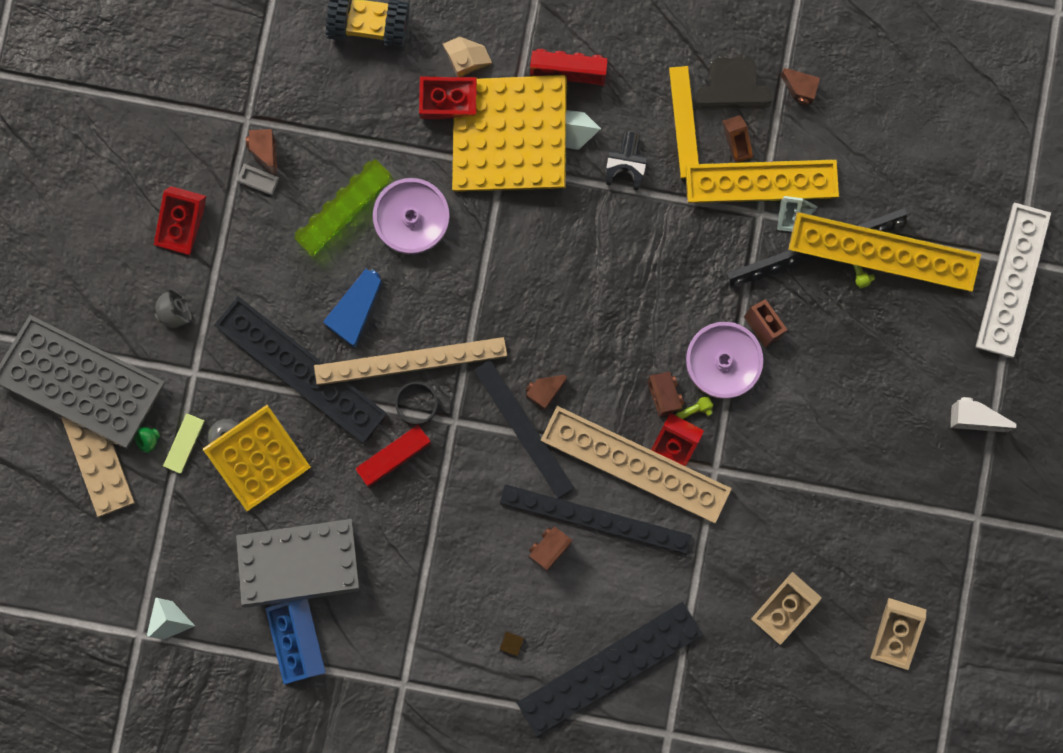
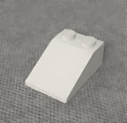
[951,397,1016,432]

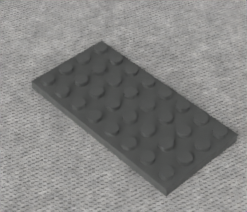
[0,315,165,449]

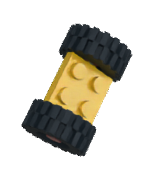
[325,0,410,49]

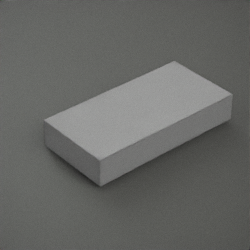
[237,164,279,196]

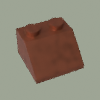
[246,129,277,175]
[647,372,684,417]
[529,526,572,572]

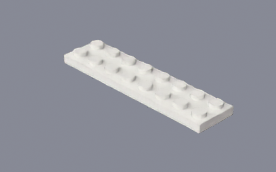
[975,203,1051,358]

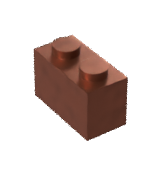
[743,299,787,347]

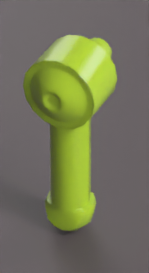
[853,265,875,289]
[675,397,713,419]

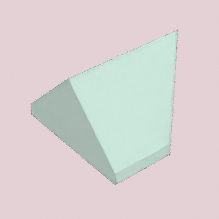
[566,110,601,150]
[777,196,818,232]
[147,598,195,640]

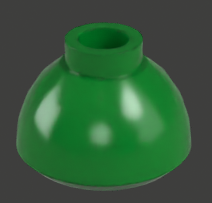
[134,427,160,453]

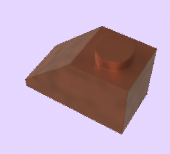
[781,68,820,105]
[723,115,753,163]
[525,375,567,410]

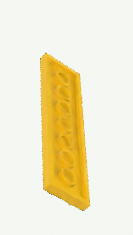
[685,160,839,203]

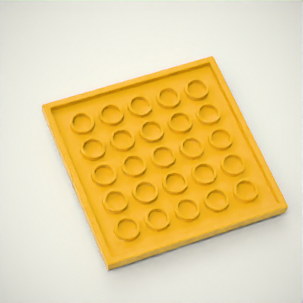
[452,75,567,192]

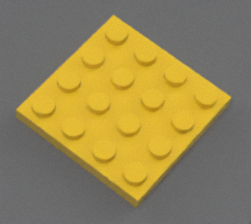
[203,405,311,511]

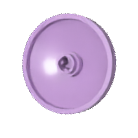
[373,178,449,254]
[686,322,763,399]

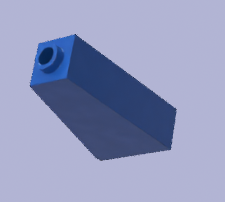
[323,269,382,348]

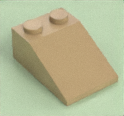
[751,572,822,645]
[871,598,926,670]

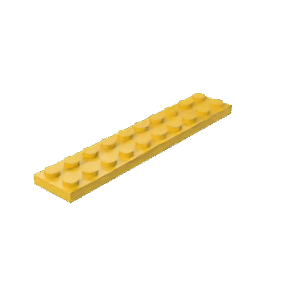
[788,212,981,291]

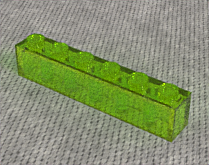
[294,159,392,257]

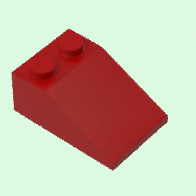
[419,77,477,120]
[154,186,207,255]

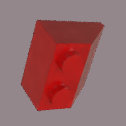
[651,413,704,466]

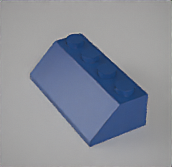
[265,599,325,684]

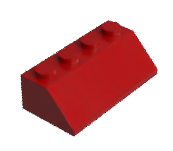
[530,49,607,85]

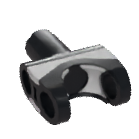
[606,132,647,191]

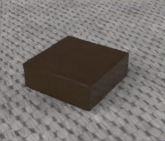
[499,631,524,656]

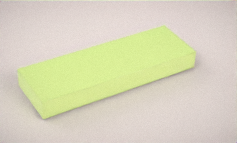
[163,413,205,474]

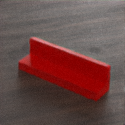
[356,425,431,488]

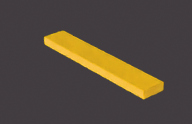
[669,66,699,179]

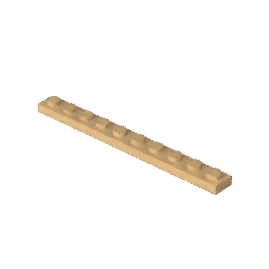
[314,337,507,386]

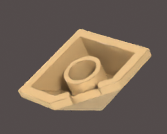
[443,37,492,77]

